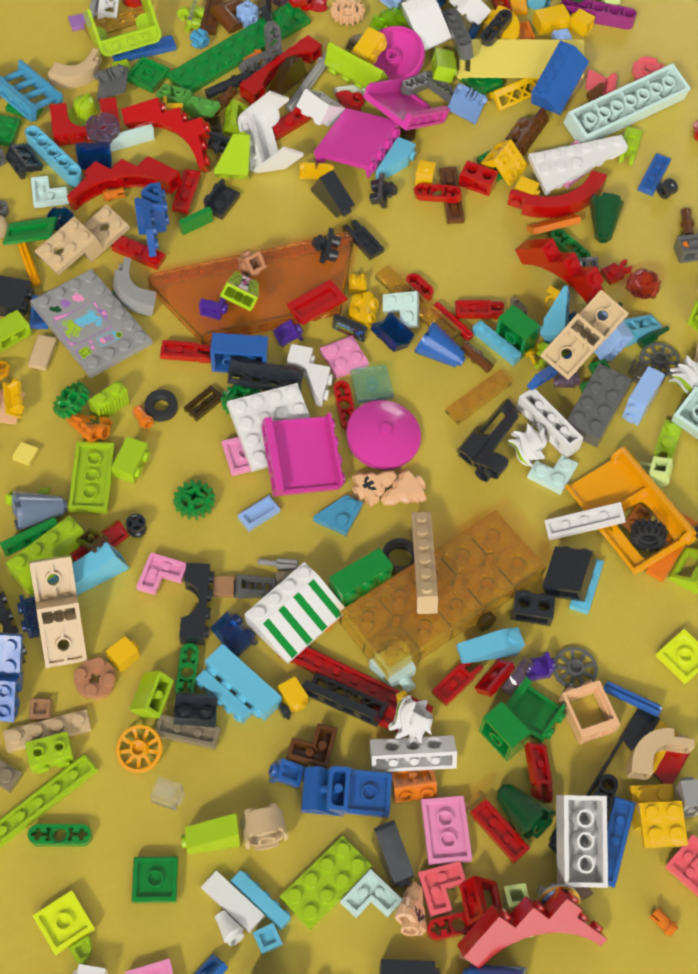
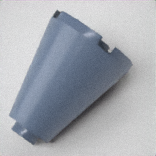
[12,491,67,530]

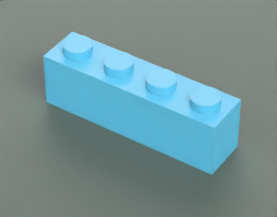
[205,644,282,721]

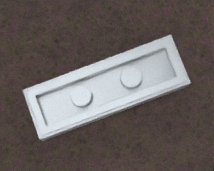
[201,871,265,934]

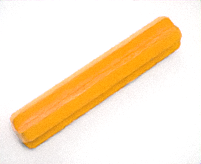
[18,242,41,287]

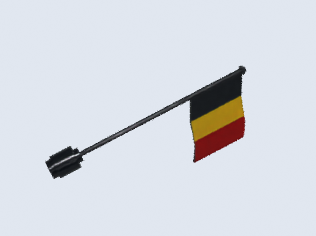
[548,697,691,853]

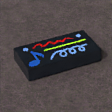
[332,314,368,342]

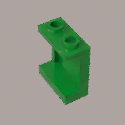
[505,677,567,744]

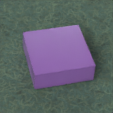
[68,13,87,31]

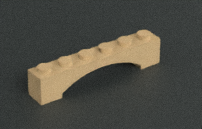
[411,512,438,614]

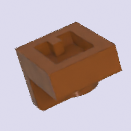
[622,503,653,531]

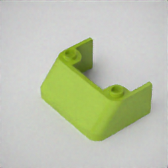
[83,0,161,57]

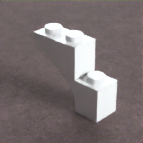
[287,344,333,407]

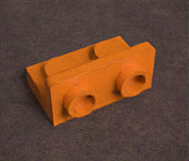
[390,770,437,803]

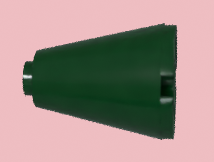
[589,193,624,243]
[497,783,556,843]

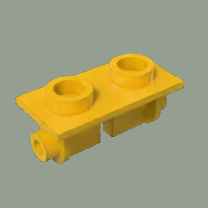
[299,161,334,180]
[2,378,24,419]

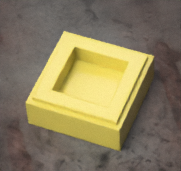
[12,442,39,466]

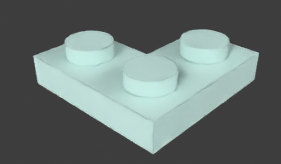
[31,176,69,208]
[383,291,419,329]
[527,455,578,495]
[340,869,402,918]

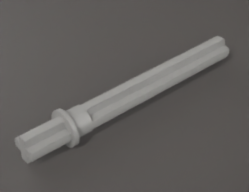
[286,50,327,112]

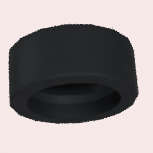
[382,538,415,577]

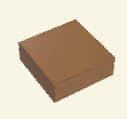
[214,576,234,597]
[29,698,53,721]

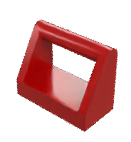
[459,875,503,927]

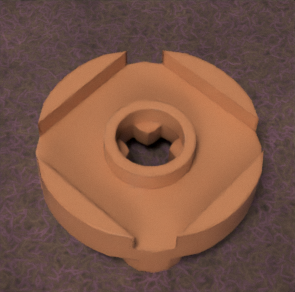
[74,658,116,700]

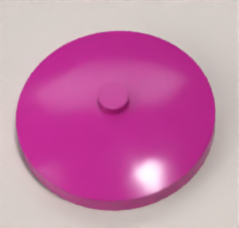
[373,26,425,80]
[346,400,421,470]

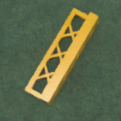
[487,78,539,111]

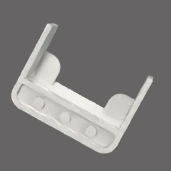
[238,91,304,173]

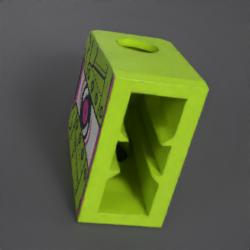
[220,271,259,311]

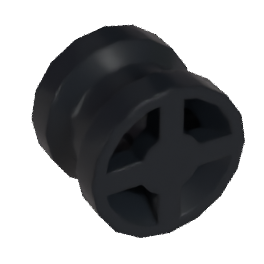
[656,178,678,199]
[126,514,147,538]

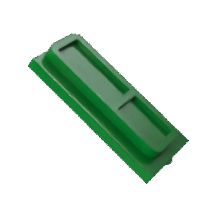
[2,217,57,245]

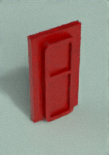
[286,279,347,325]

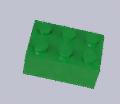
[329,548,393,610]

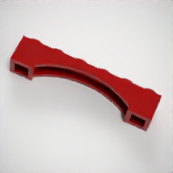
[239,35,322,105]

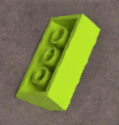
[324,42,390,90]
[5,515,85,600]

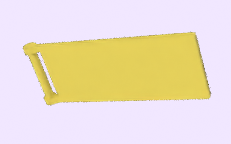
[457,39,584,80]

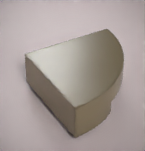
[346,34,363,49]
[510,297,528,315]

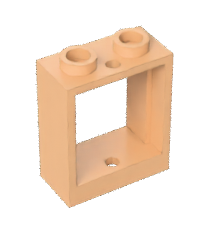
[559,680,620,745]

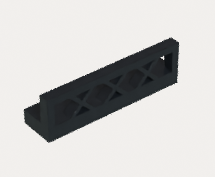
[227,356,304,392]
[302,673,389,727]

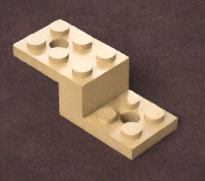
[35,204,130,276]
[540,290,629,380]
[29,555,87,668]

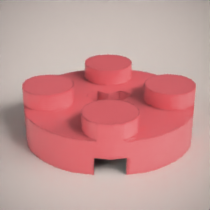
[632,56,664,81]

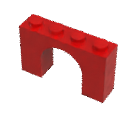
[49,97,121,146]

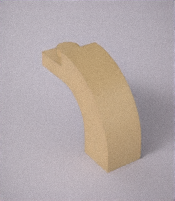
[48,48,102,89]
[626,728,695,780]

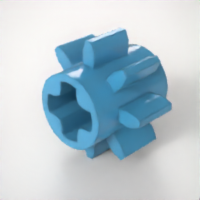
[190,28,210,50]

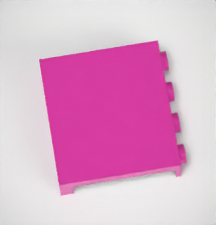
[363,77,450,130]
[314,108,401,178]
[261,412,345,497]

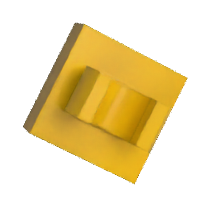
[349,273,367,293]
[545,285,560,303]

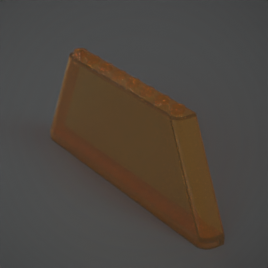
[148,232,354,344]

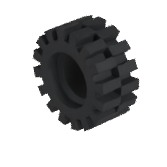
[630,518,667,552]

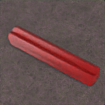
[432,302,474,341]

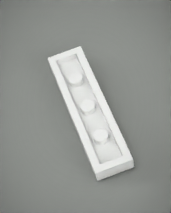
[544,502,626,541]

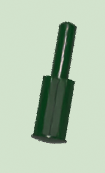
[637,326,669,349]

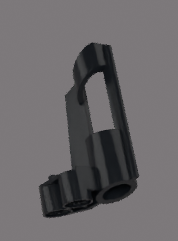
[456,399,519,482]

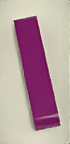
[560,0,637,30]

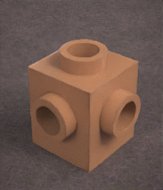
[237,249,267,276]

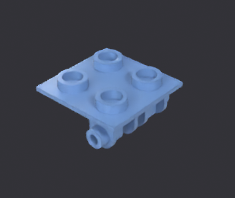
[448,83,488,124]

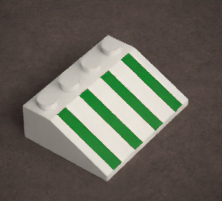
[245,562,347,664]

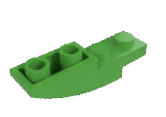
[156,83,221,118]

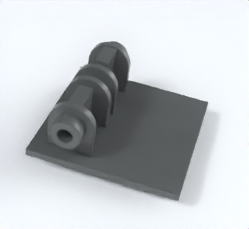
[94,64,129,101]

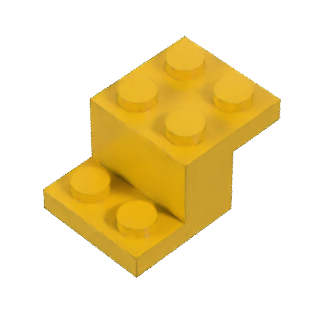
[629,784,688,848]

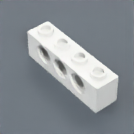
[517,389,583,458]
[370,735,457,772]

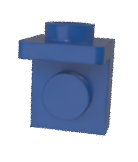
[268,758,304,788]

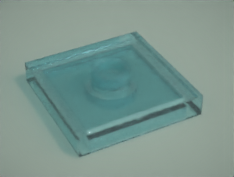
[350,365,394,404]

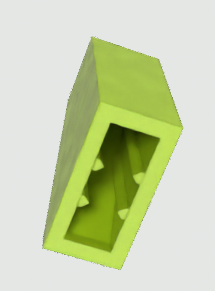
[214,132,251,179]
[181,813,240,855]

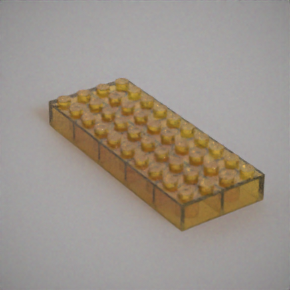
[338,511,546,683]

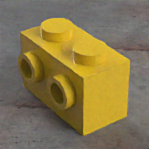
[532,4,571,35]
[351,27,387,65]

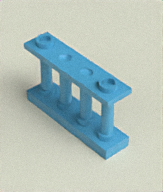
[0,60,63,122]

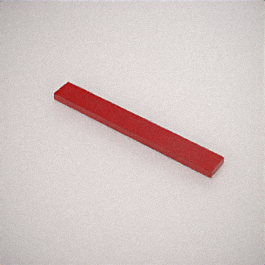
[278,646,434,713]

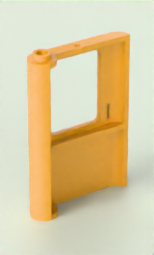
[564,447,697,574]

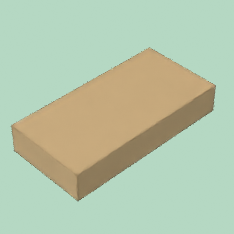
[28,335,57,371]

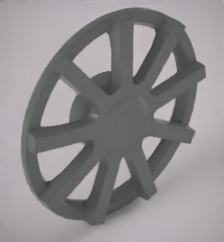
[639,343,680,377]
[553,647,598,689]

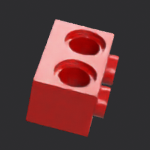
[459,160,499,196]

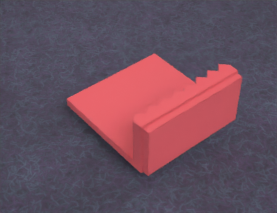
[585,69,617,95]

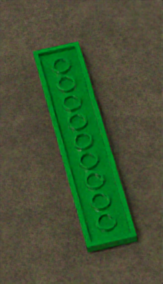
[167,3,311,94]

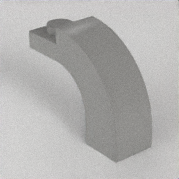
[113,257,156,316]

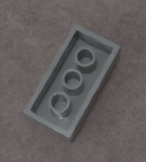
[567,364,632,448]

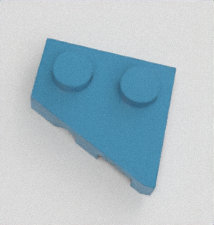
[313,495,363,536]

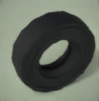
[145,389,178,422]

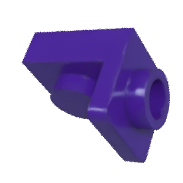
[199,297,229,321]
[273,319,304,347]
[522,652,555,681]

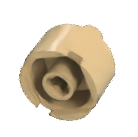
[240,803,288,851]

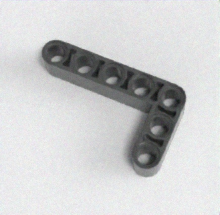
[441,8,474,60]

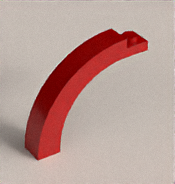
[507,170,607,219]

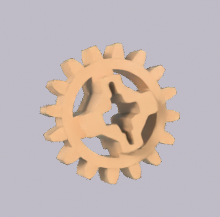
[331,0,365,26]

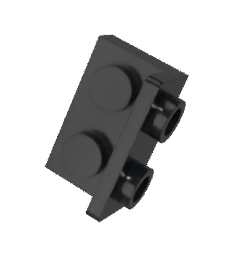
[6,144,43,179]
[203,179,240,220]
[173,692,218,728]

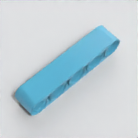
[25,125,83,188]

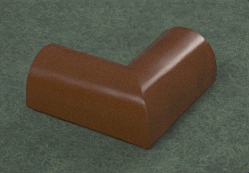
[210,0,243,34]
[286,723,338,769]

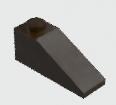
[266,56,308,95]

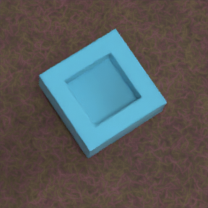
[253,923,283,955]

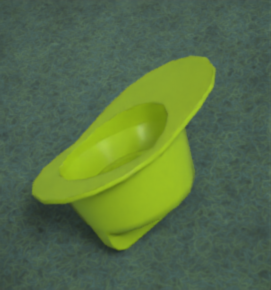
[68,93,100,126]

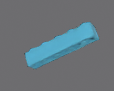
[472,320,522,366]
[196,669,252,724]
[231,870,291,931]

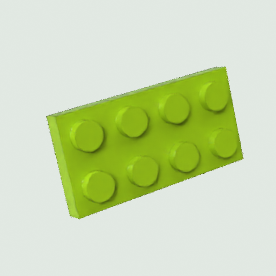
[68,441,115,513]
[279,836,373,931]

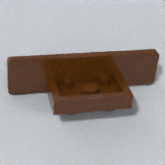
[505,108,549,157]

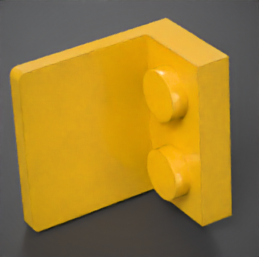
[480,139,528,186]

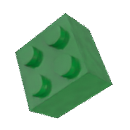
[496,305,540,359]
[479,702,531,761]

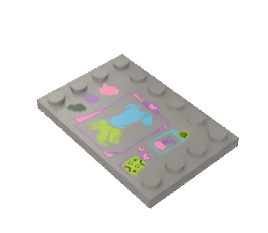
[30,269,152,379]

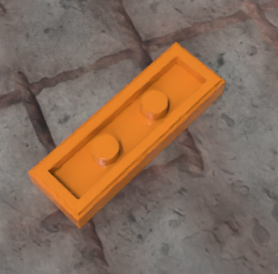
[527,214,581,235]

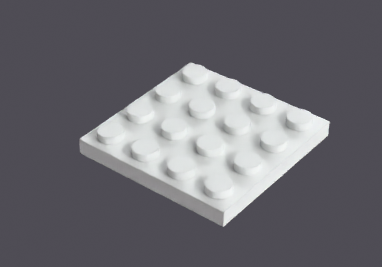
[226,383,310,472]

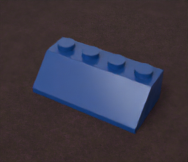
[531,40,589,115]

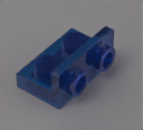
[210,612,258,657]

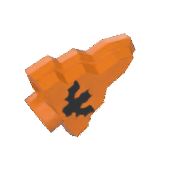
[67,413,112,443]

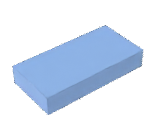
[238,495,280,532]

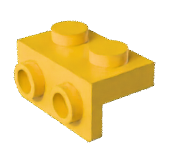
[347,291,379,330]

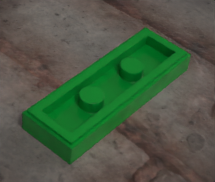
[0,517,58,557]

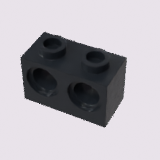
[511,590,555,626]

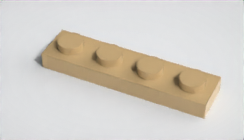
[3,709,92,753]

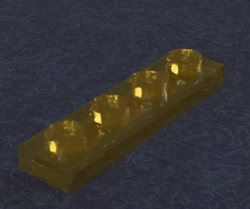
[83,6,145,39]
[445,370,512,425]

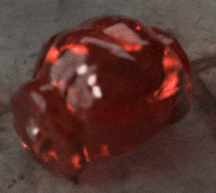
[625,268,661,299]

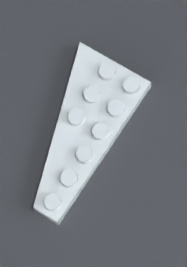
[528,135,628,196]

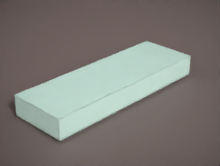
[103,124,155,153]

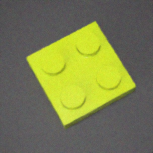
[656,629,698,684]
[32,890,95,956]

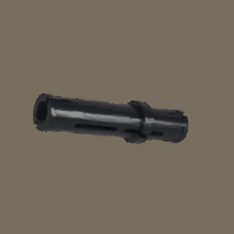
[204,70,251,99]

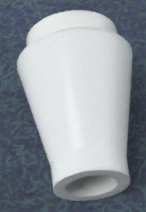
[215,910,244,946]

